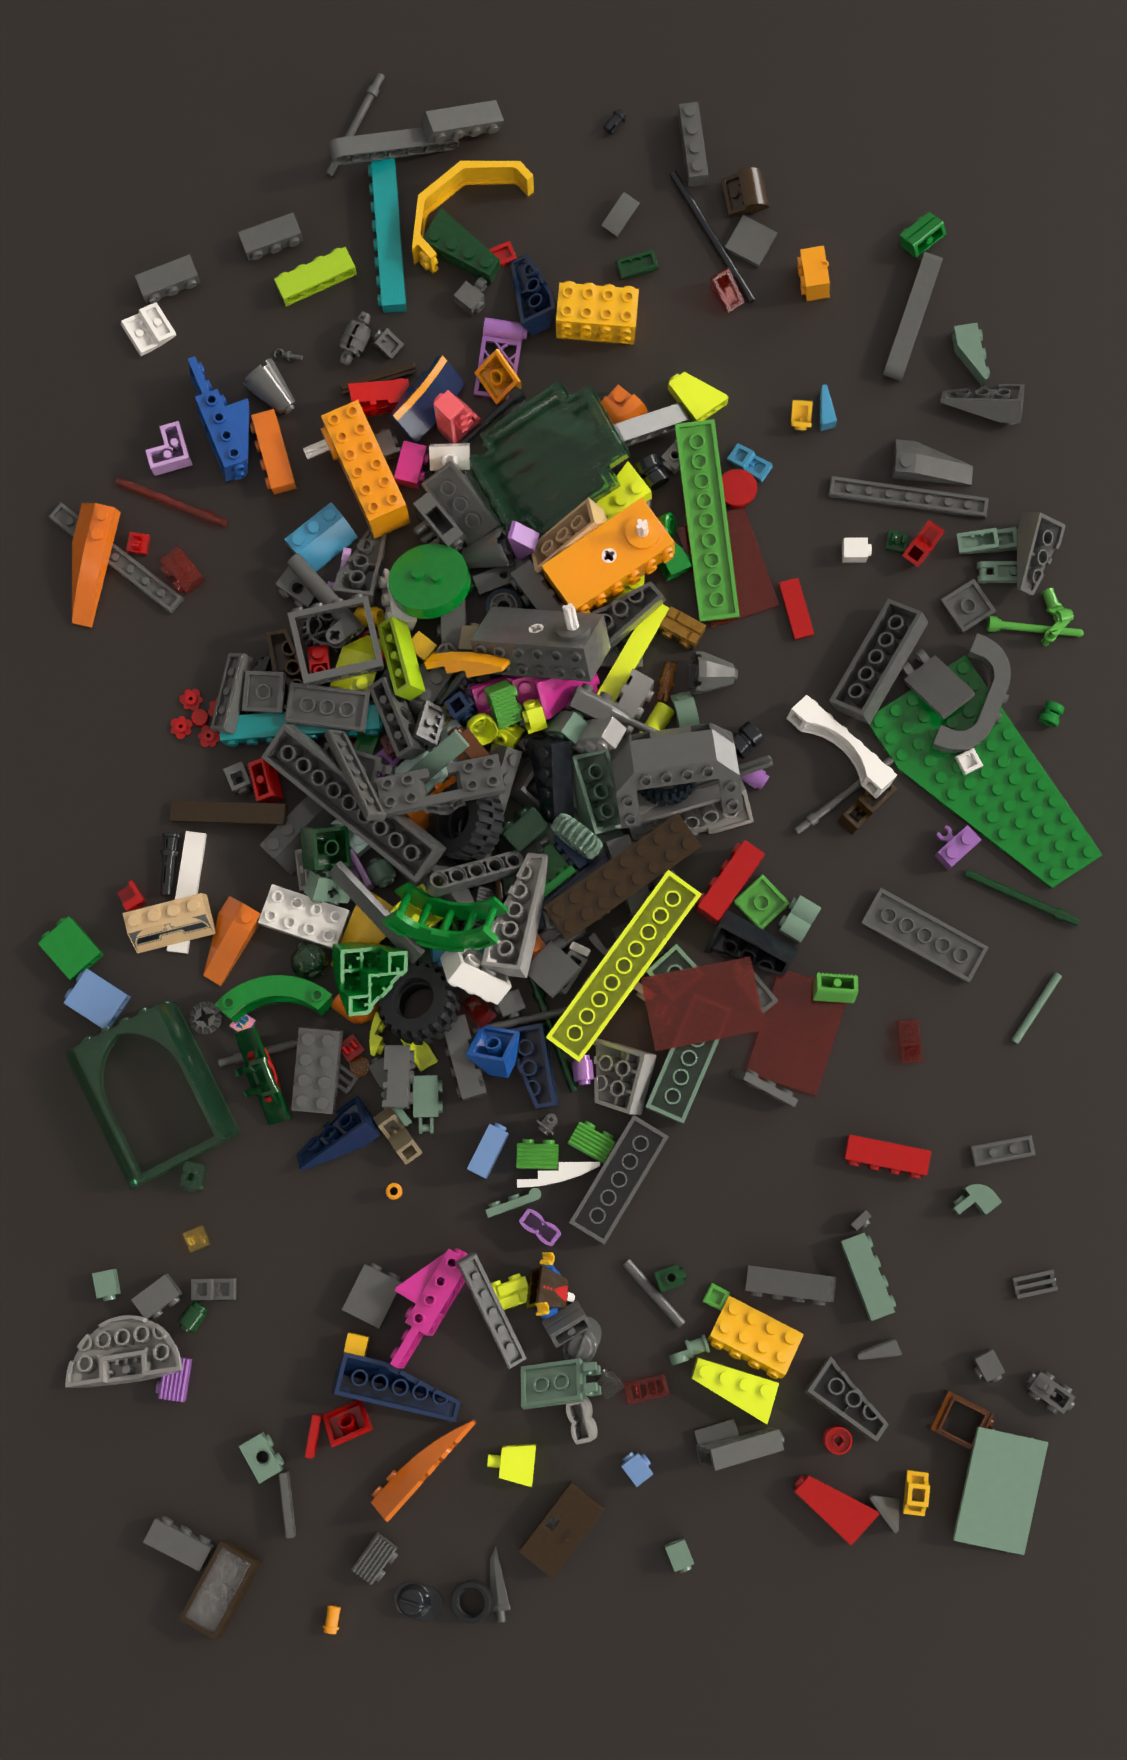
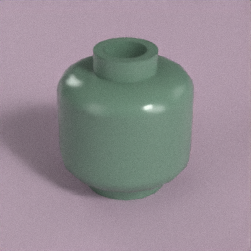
[366,857,396,888]

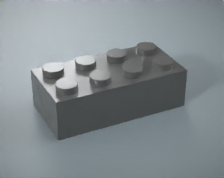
[291,1027,343,1114]

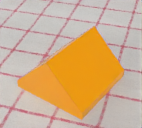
[474,349,522,405]

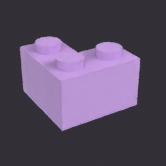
[145,421,193,476]

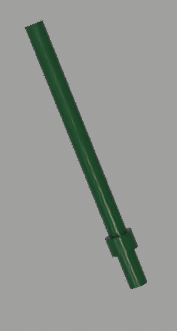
[964,869,1080,926]
[528,977,578,1093]

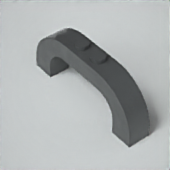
[931,633,1011,754]

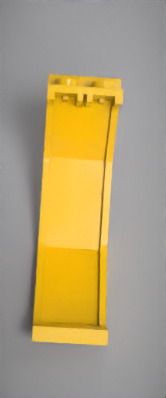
[412,161,534,274]

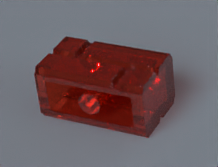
[160,546,205,595]

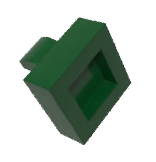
[885,529,909,554]

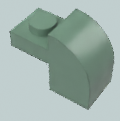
[670,691,700,728]
[951,1184,1002,1215]

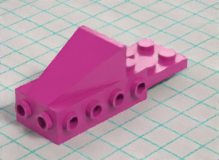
[470,673,600,720]
[390,1248,468,1369]

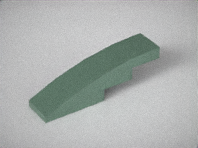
[956,527,1018,554]
[408,730,469,784]

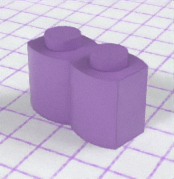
[519,1209,561,1246]

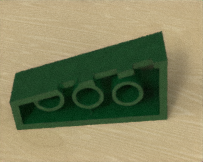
[423,208,501,285]

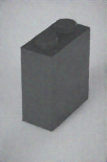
[342,1262,403,1328]

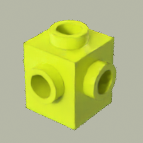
[492,723,525,749]

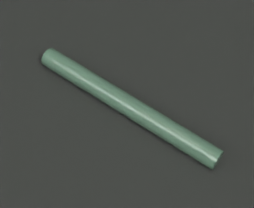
[1011,972,1062,1044]

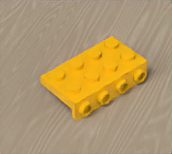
[707,1296,804,1379]

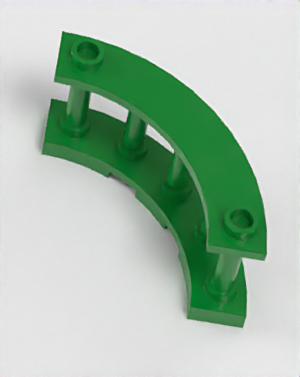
[382,881,508,952]
[214,975,334,1024]

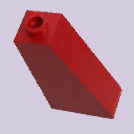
[793,1474,879,1546]

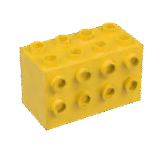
[556,281,639,345]

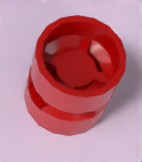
[822,1425,853,1455]

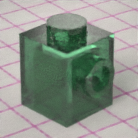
[179,1161,208,1193]

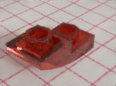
[897,1019,923,1063]

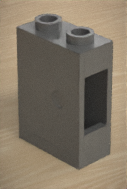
[413,492,465,553]

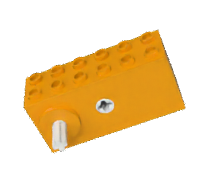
[303,400,411,539]
[542,497,675,613]

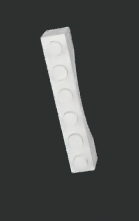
[786,695,897,799]

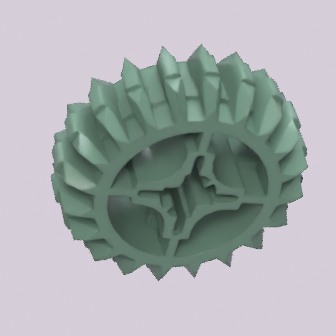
[551,813,603,859]

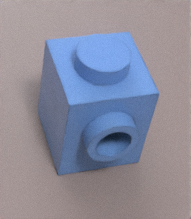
[621,1452,653,1487]

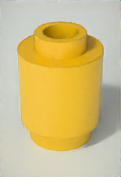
[354,607,384,627]

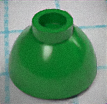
[658,512,677,539]

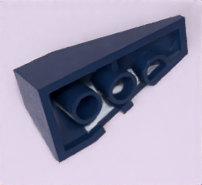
[510,254,557,336]
[296,1096,380,1171]

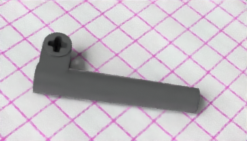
[287,553,365,649]

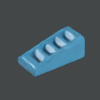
[820,384,837,431]

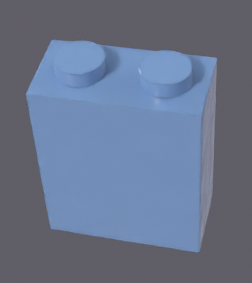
[64,969,131,1031]
[467,1122,509,1179]

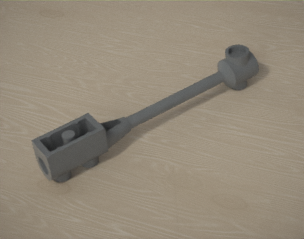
[566,683,658,733]

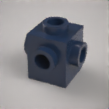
[444,691,477,723]

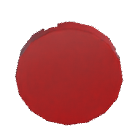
[722,469,757,508]

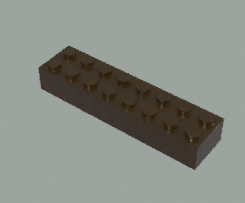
[542,813,701,942]

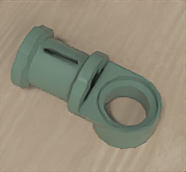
[669,1334,710,1366]

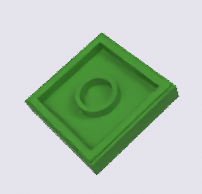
[733,874,791,929]

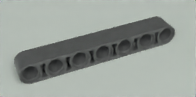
[328,127,459,165]
[883,252,943,381]

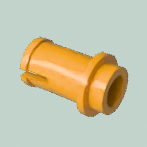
[386,1183,402,1200]
[322,1606,341,1634]

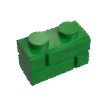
[899,212,946,258]

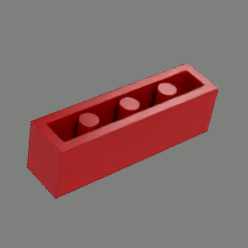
[843,1134,931,1179]

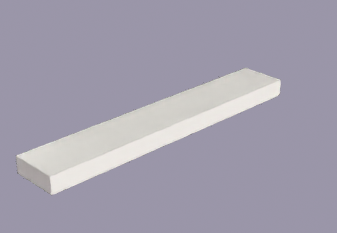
[167,831,207,954]

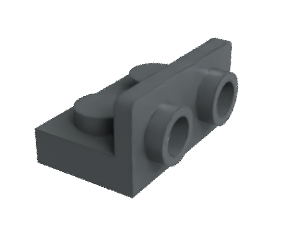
[413,700,447,751]

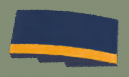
[390,355,465,443]

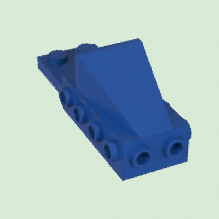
[188,356,250,482]

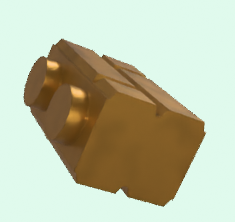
[659,606,706,650]

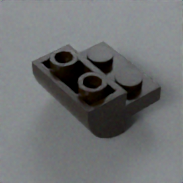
[721,167,770,217]

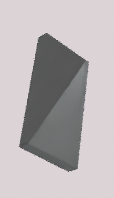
[867,1494,900,1534]

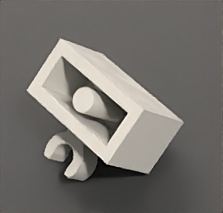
[429,443,470,473]

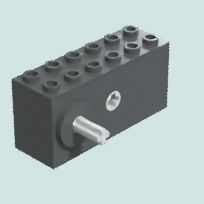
[470,603,611,682]

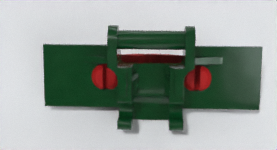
[233,1026,291,1125]

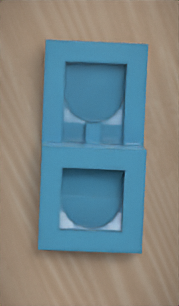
[727,443,773,482]

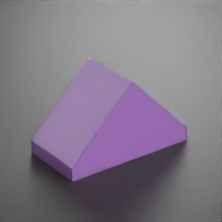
[508,521,540,560]

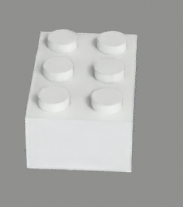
[440,948,512,1005]

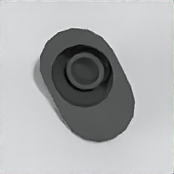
[562,1317,602,1363]

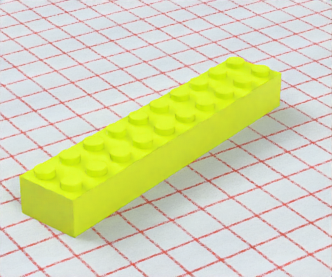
[546,870,702,1062]

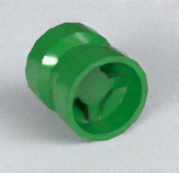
[1038,700,1065,727]

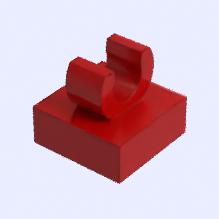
[126,532,151,556]
[341,1034,365,1063]

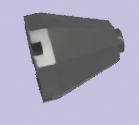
[688,651,738,695]

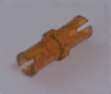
[655,661,677,703]

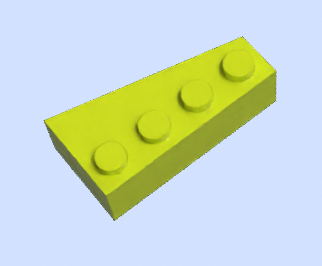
[691,1357,779,1424]

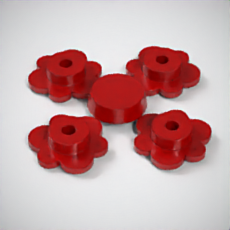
[170,689,220,747]

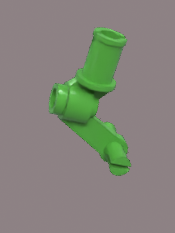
[1041,588,1074,646]

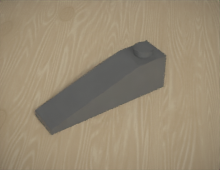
[1017,512,1066,596]
[333,529,388,607]

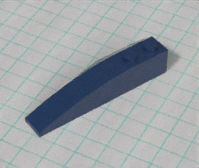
[331,1352,461,1422]

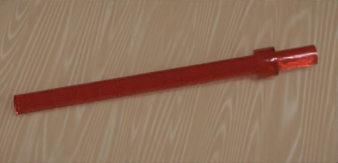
[116,477,228,527]

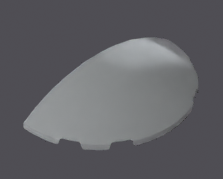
[65,1315,182,1388]

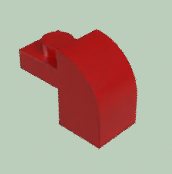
[902,520,945,567]

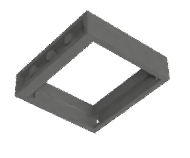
[288,594,384,687]

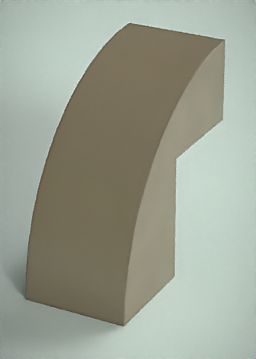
[373,1109,423,1165]

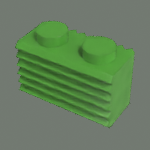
[484,680,523,730]
[813,973,858,1003]
[567,1120,616,1164]
[516,1139,559,1170]

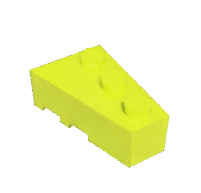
[596,461,652,521]

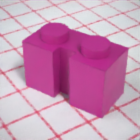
[394,441,430,489]

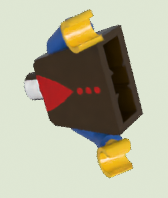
[526,1252,575,1319]

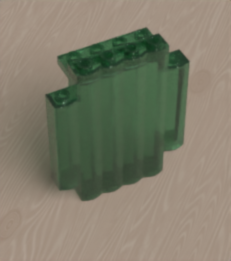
[469,381,631,537]

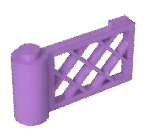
[474,317,528,400]

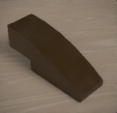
[838,784,897,835]

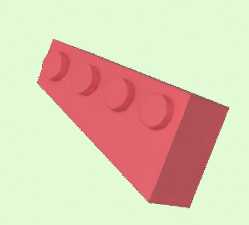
[433,390,482,443]

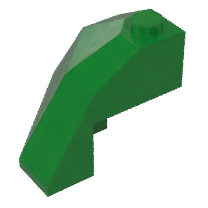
[333,942,408,1016]

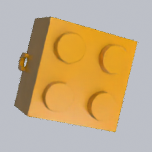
[797,245,830,302]

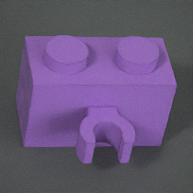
[934,825,981,870]

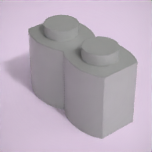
[566,1397,598,1444]

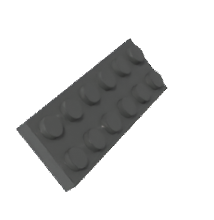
[861,888,989,984]

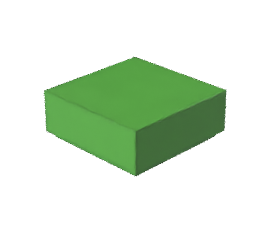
[702,1283,730,1311]

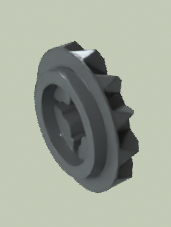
[189,1001,222,1034]

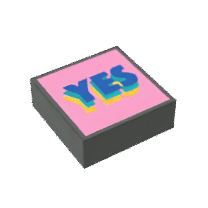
[229,1014,257,1032]

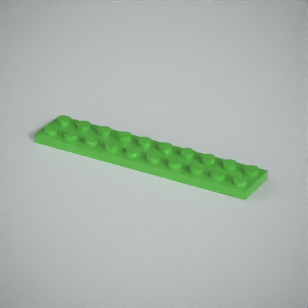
[675,419,740,622]

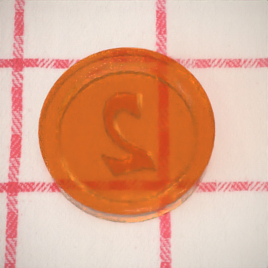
[349,1056,370,1076]

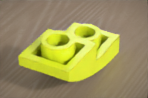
[369,1012,386,1057]

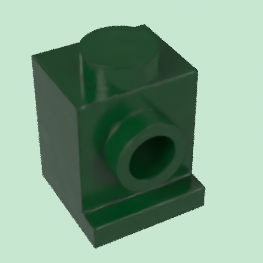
[653,1264,687,1293]

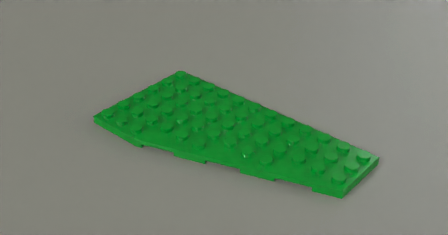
[867,655,1102,889]

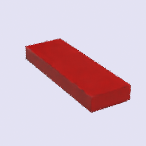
[778,578,814,641]

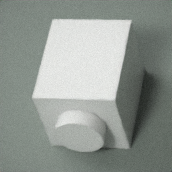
[842,538,872,563]

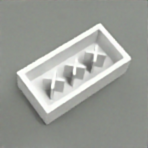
[258,884,351,950]

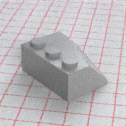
[593,1038,657,1115]

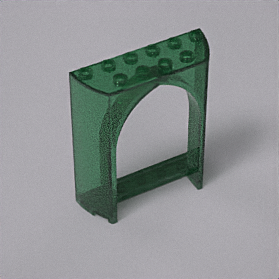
[66,1000,242,1190]

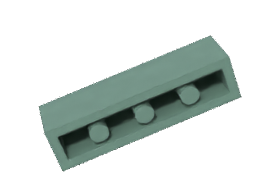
[839,1233,896,1321]

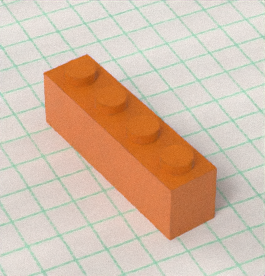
[249,409,297,495]

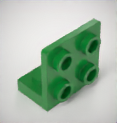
[539,844,576,900]

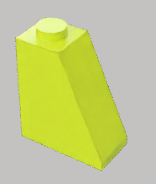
[668,372,729,422]

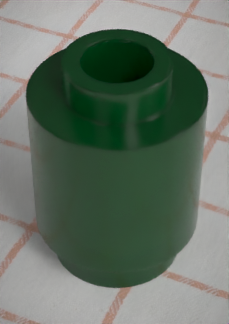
[178,1300,208,1333]

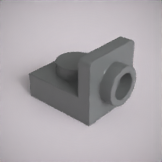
[370,328,404,359]

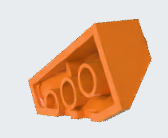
[203,896,261,986]

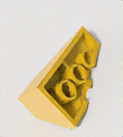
[331,892,393,966]

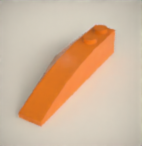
[72,503,121,628]
[371,1419,476,1522]

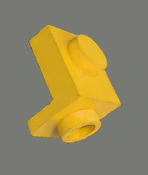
[790,400,813,430]

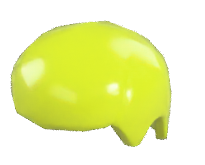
[466,713,498,746]

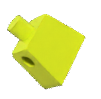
[487,1444,536,1487]

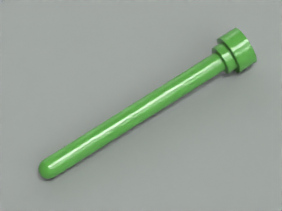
[987,616,1084,637]

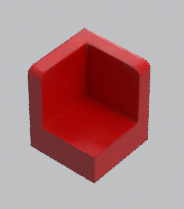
[117,880,147,912]

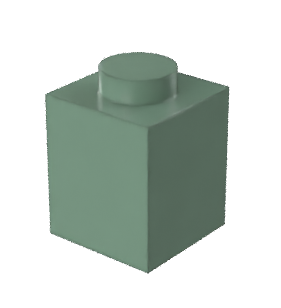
[92,1269,121,1301]
[664,1537,694,1573]

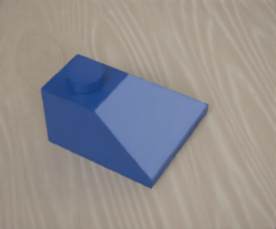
[466,1025,520,1078]

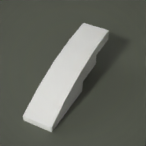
[517,1162,600,1188]

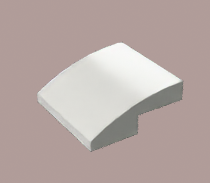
[121,302,176,356]

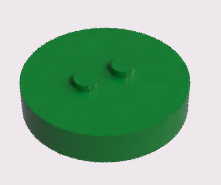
[388,544,471,619]

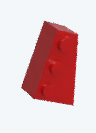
[348,378,409,418]

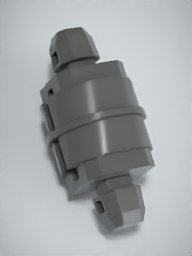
[338,311,371,366]

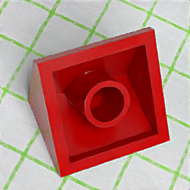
[322,1400,374,1448]

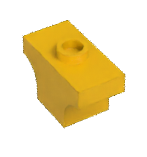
[903,1470,930,1516]

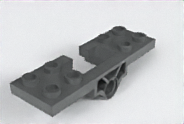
[376,754,506,818]

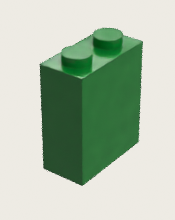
[38,916,105,982]

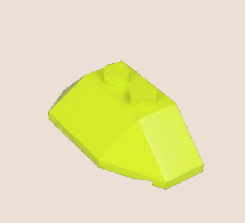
[330,635,384,692]

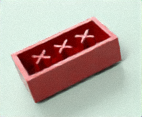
[696,840,765,926]

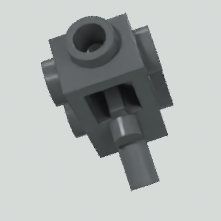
[1026,1370,1075,1414]

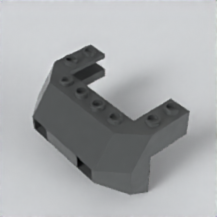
[610,723,744,829]

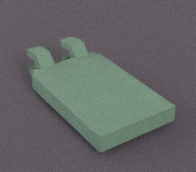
[521,1358,601,1410]

